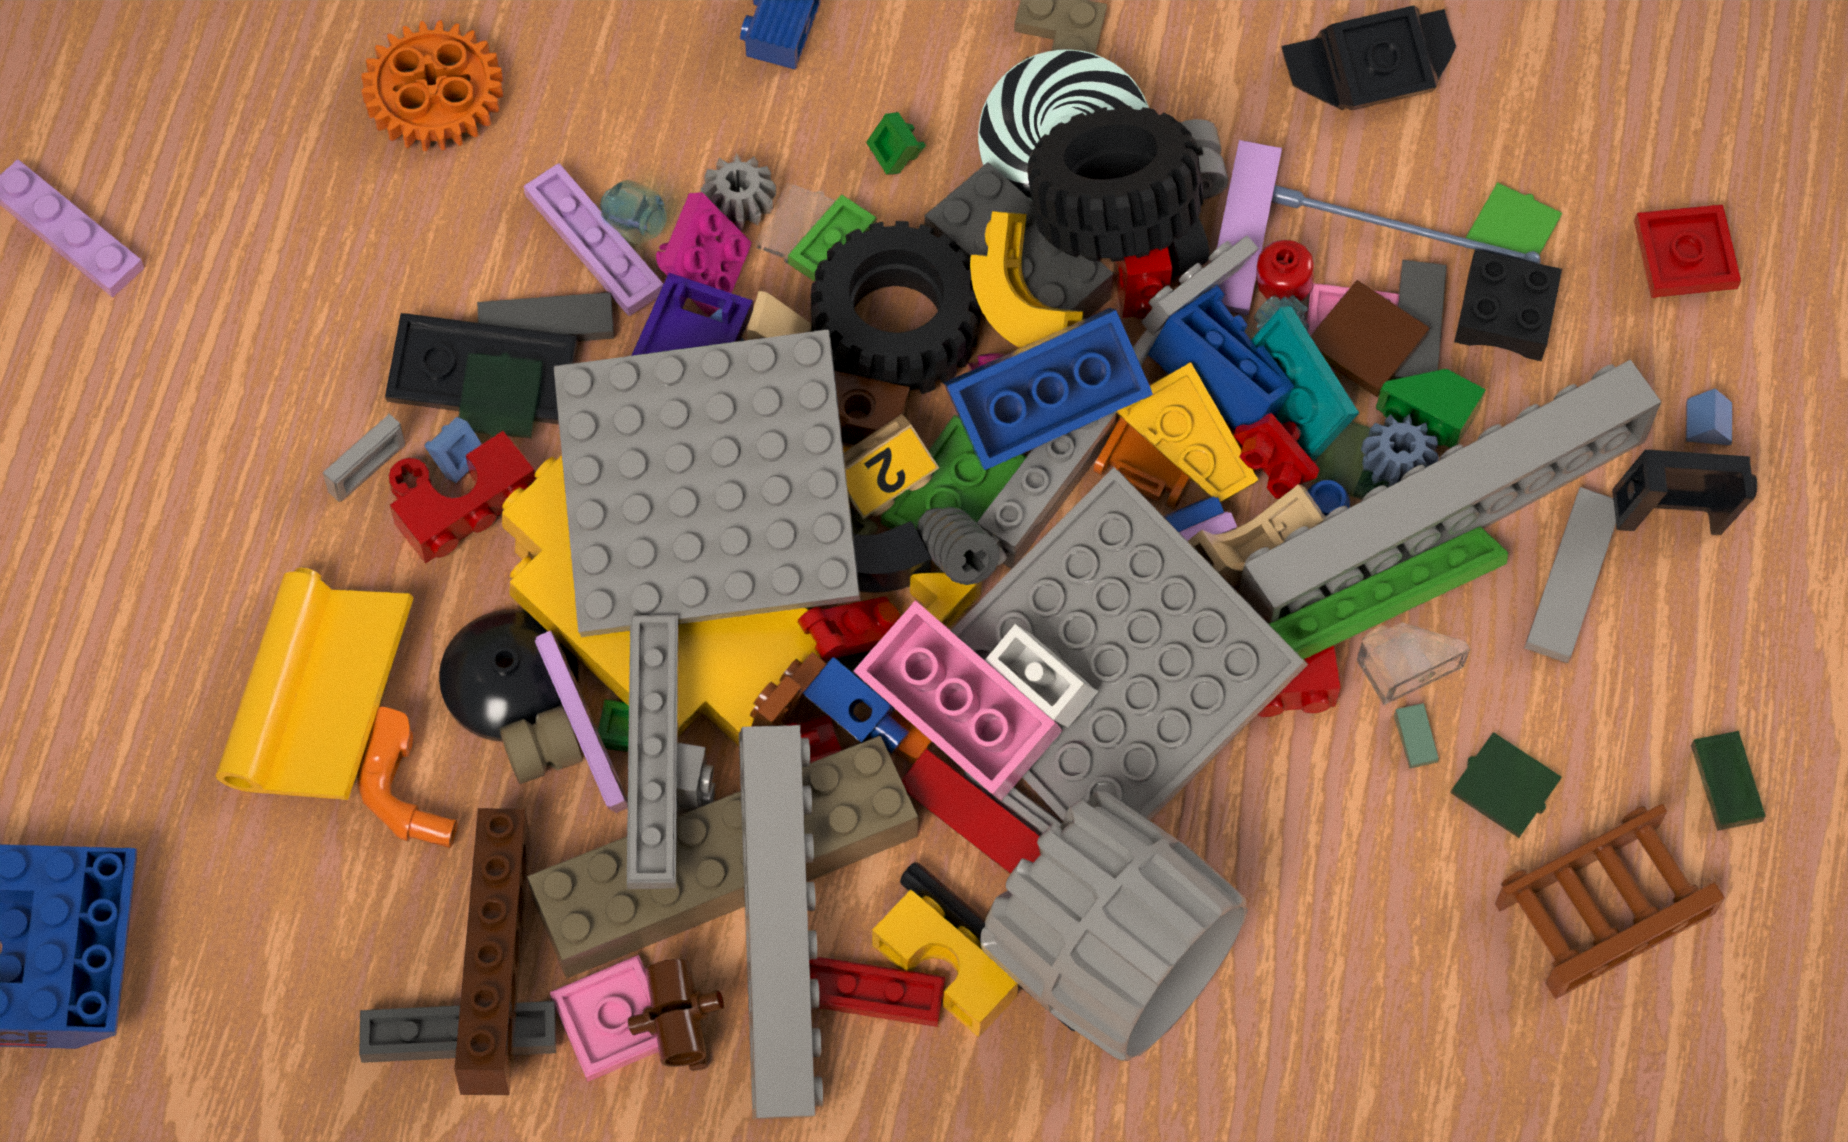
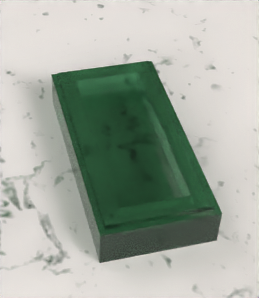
[1691,731,1766,831]

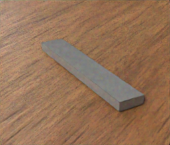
[627,615,678,889]

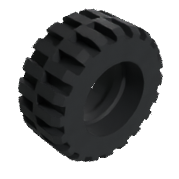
[1027,106,1203,262]
[811,221,981,397]

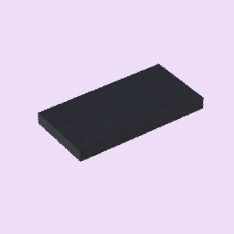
[385,313,578,425]

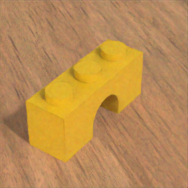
[872,890,1018,1037]

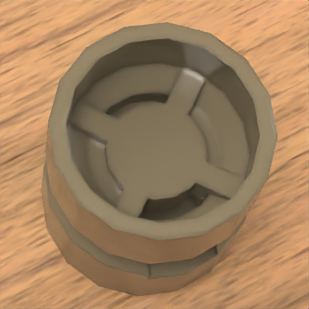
[499,705,582,784]

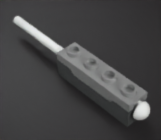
[977,329,1162,569]

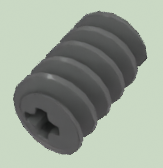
[916,507,999,585]

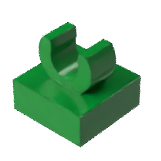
[866,112,926,175]

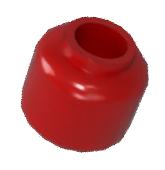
[1256,239,1314,306]

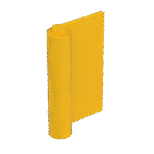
[215,567,414,800]

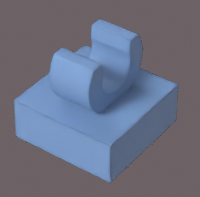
[424,417,482,483]

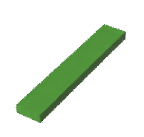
[1269,526,1508,659]

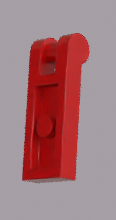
[797,596,900,661]

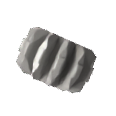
[701,153,776,231]

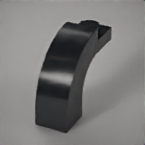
[853,521,931,593]

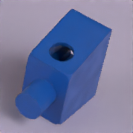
[803,657,909,754]

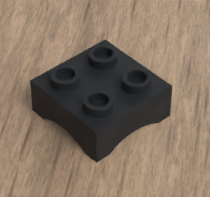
[1454,250,1562,361]

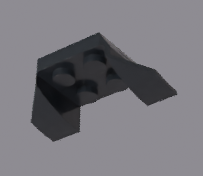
[1281,5,1456,110]

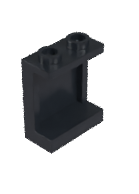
[1612,449,1757,535]

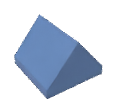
[1686,389,1732,445]

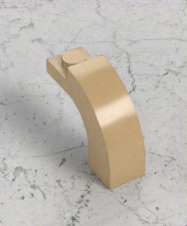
[1188,484,1325,590]

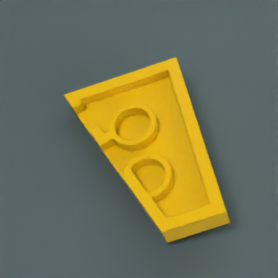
[1116,362,1259,503]

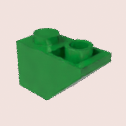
[1376,369,1486,448]

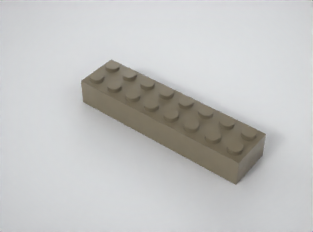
[527,736,918,979]

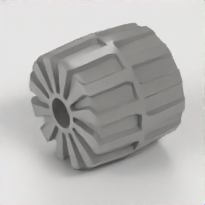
[981,791,1247,1061]

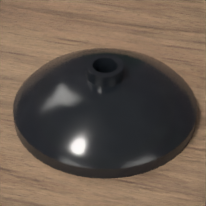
[439,609,579,742]

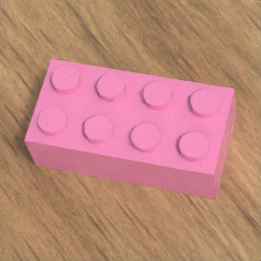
[853,600,1063,801]

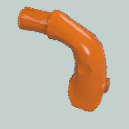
[357,707,458,848]

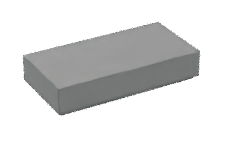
[323,414,405,502]

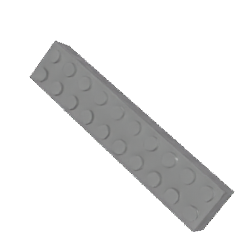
[1238,359,1661,624]

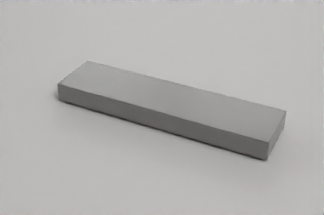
[1524,487,1616,663]

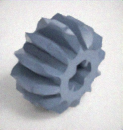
[1361,414,1439,487]

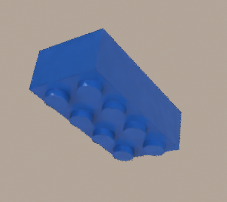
[944,308,1153,470]

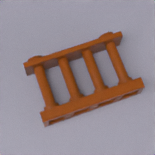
[1495,804,1725,999]

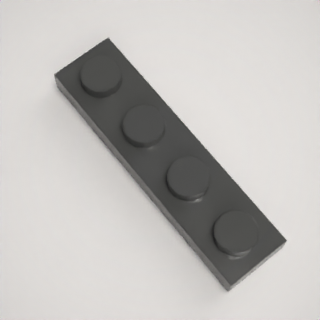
[359,1001,556,1063]

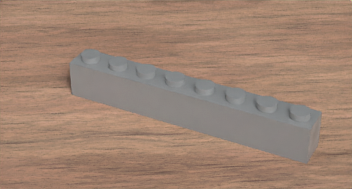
[739,725,823,1120]

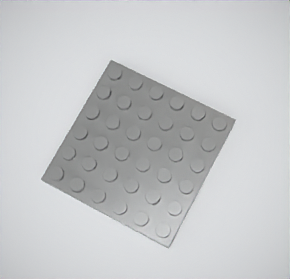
[554,330,861,637]
[950,467,1308,821]

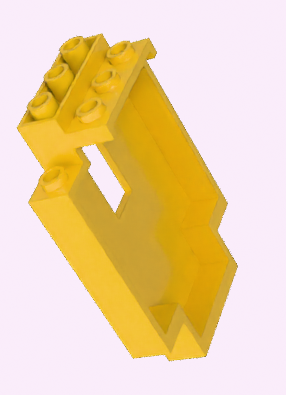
[502,455,830,746]

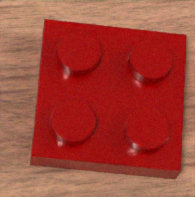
[1634,204,1741,298]

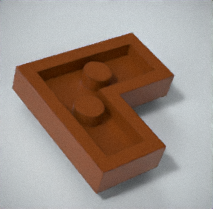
[749,652,827,727]

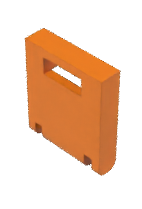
[1093,382,1191,509]

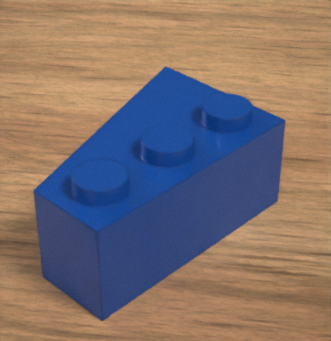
[1147,285,1294,430]

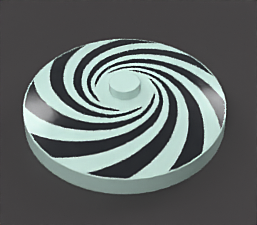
[978,50,1149,201]

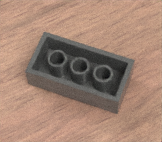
[924,162,1114,320]

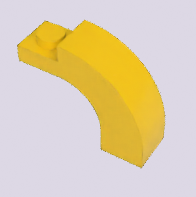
[970,211,1083,348]

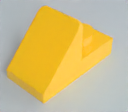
[909,573,982,629]

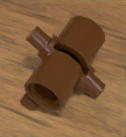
[628,959,724,1071]

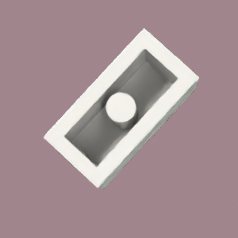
[985,624,1098,728]

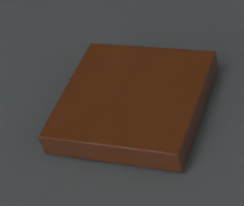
[1310,280,1430,398]

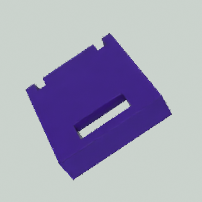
[631,273,753,356]

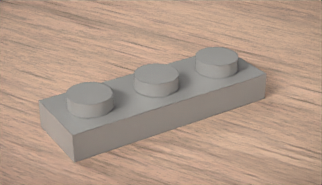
[1142,236,1259,335]

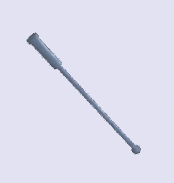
[1271,185,1541,264]

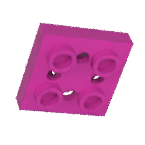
[656,192,752,317]

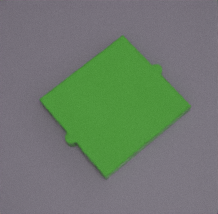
[1466,182,1562,255]

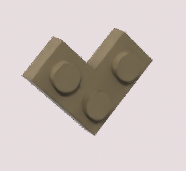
[1014,0,1107,55]

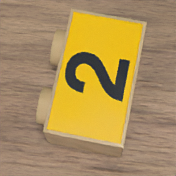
[844,414,939,519]

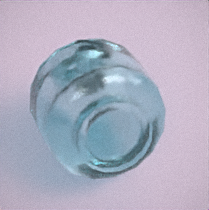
[600,179,667,244]

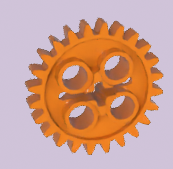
[361,20,503,151]

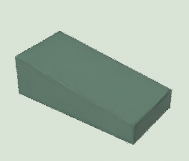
[1394,703,1439,769]

